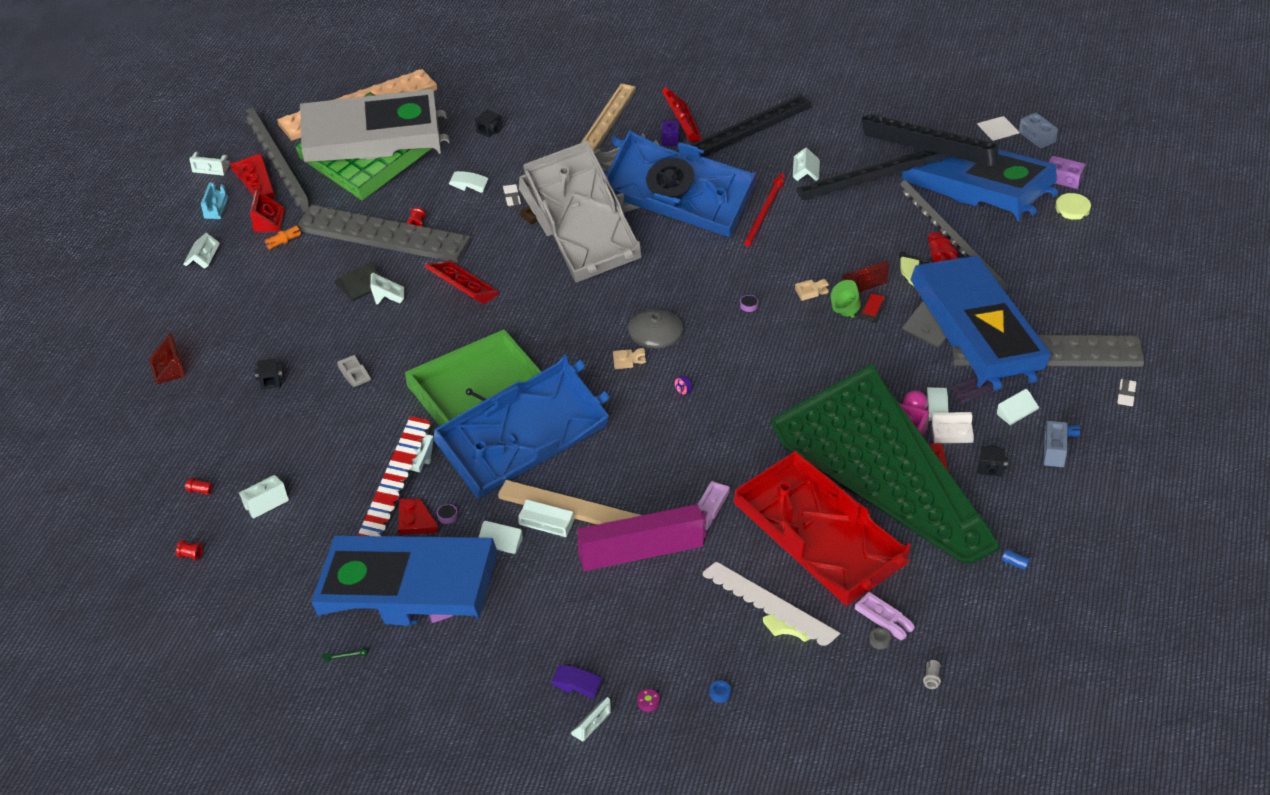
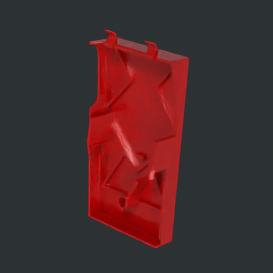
[734,451,911,607]

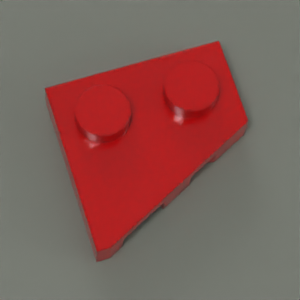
[398,498,438,535]

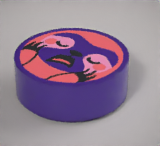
[674,375,692,395]

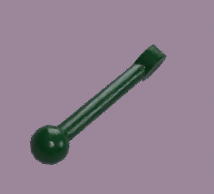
[323,648,368,662]

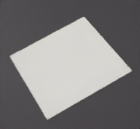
[977,116,1020,141]

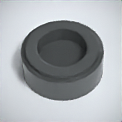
[869,628,891,649]

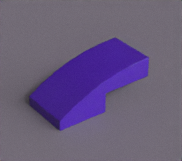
[550,665,602,699]

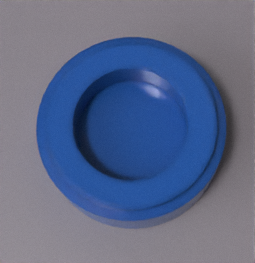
[709,680,731,703]

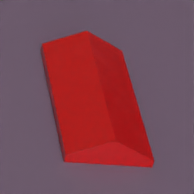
[425,261,499,304]

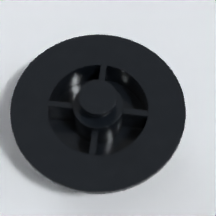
[646,158,694,199]

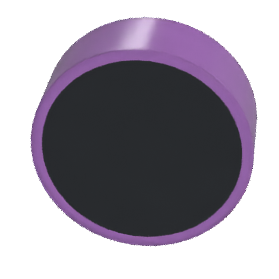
[740,295,758,312]
[437,504,458,524]

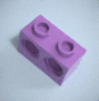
[1049,156,1085,189]

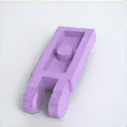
[698,481,730,530]
[855,592,915,640]

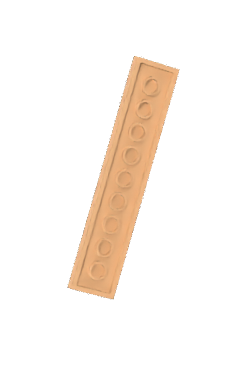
[277,69,437,141]

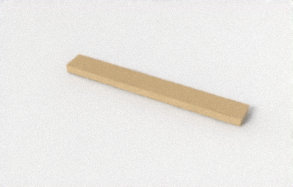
[581,83,636,151]
[498,480,642,525]

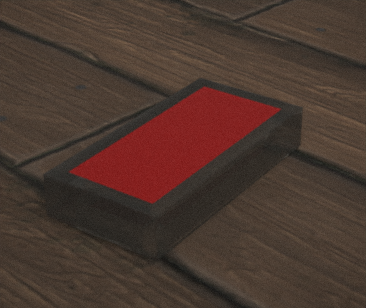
[859,291,887,323]

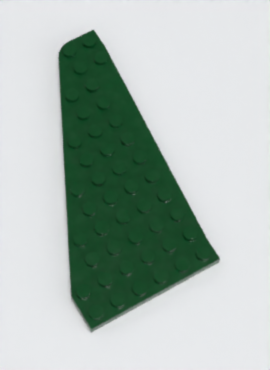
[770,363,1000,564]

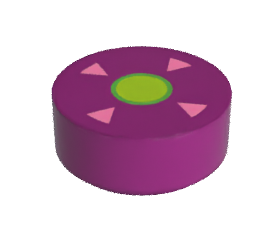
[637,689,659,712]

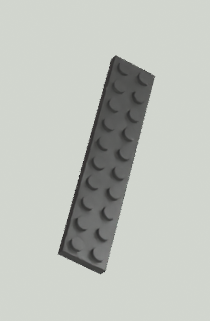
[297,205,471,263]
[951,335,1144,367]

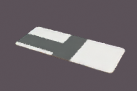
[503,184,521,206]
[1118,379,1136,406]

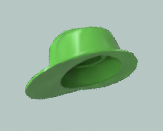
[831,280,861,318]

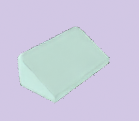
[997,389,1039,425]
[479,521,523,554]
[571,697,611,742]

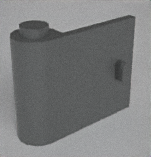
[902,301,947,349]

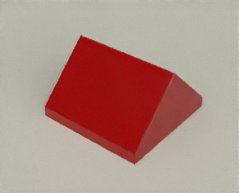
[250,189,285,232]

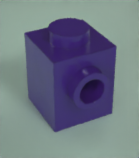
[662,121,679,146]

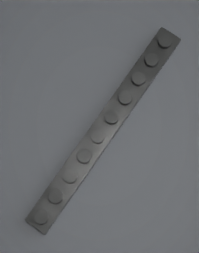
[246,108,309,212]
[900,179,1009,290]

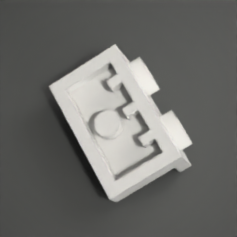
[931,412,974,443]

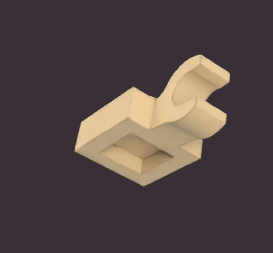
[795,279,828,301]
[613,348,646,369]

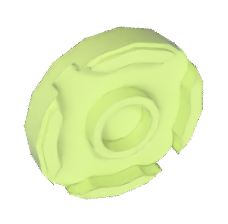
[1055,193,1091,219]

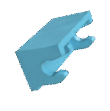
[201,182,229,219]

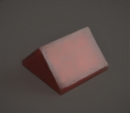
[842,261,889,292]
[149,333,185,384]

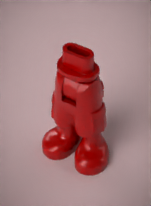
[928,232,959,262]

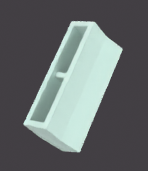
[518,500,575,537]

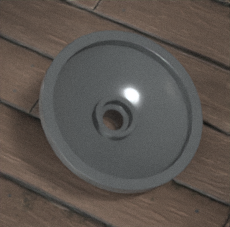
[628,308,683,348]

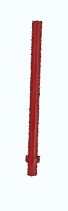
[744,173,785,246]

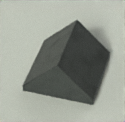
[334,262,378,302]

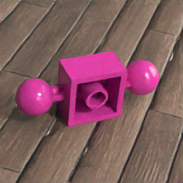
[899,390,929,437]

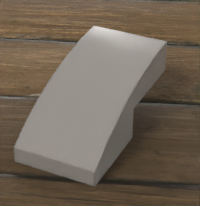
[337,355,371,387]

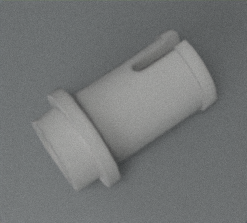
[923,660,941,689]

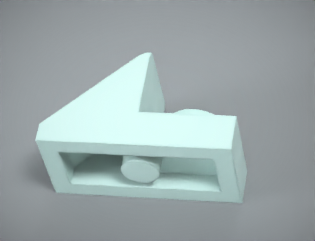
[370,273,404,305]
[409,434,433,472]

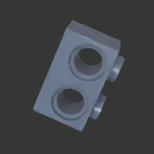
[1019,113,1058,149]
[1044,421,1067,467]

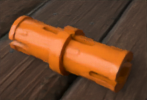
[265,225,301,250]

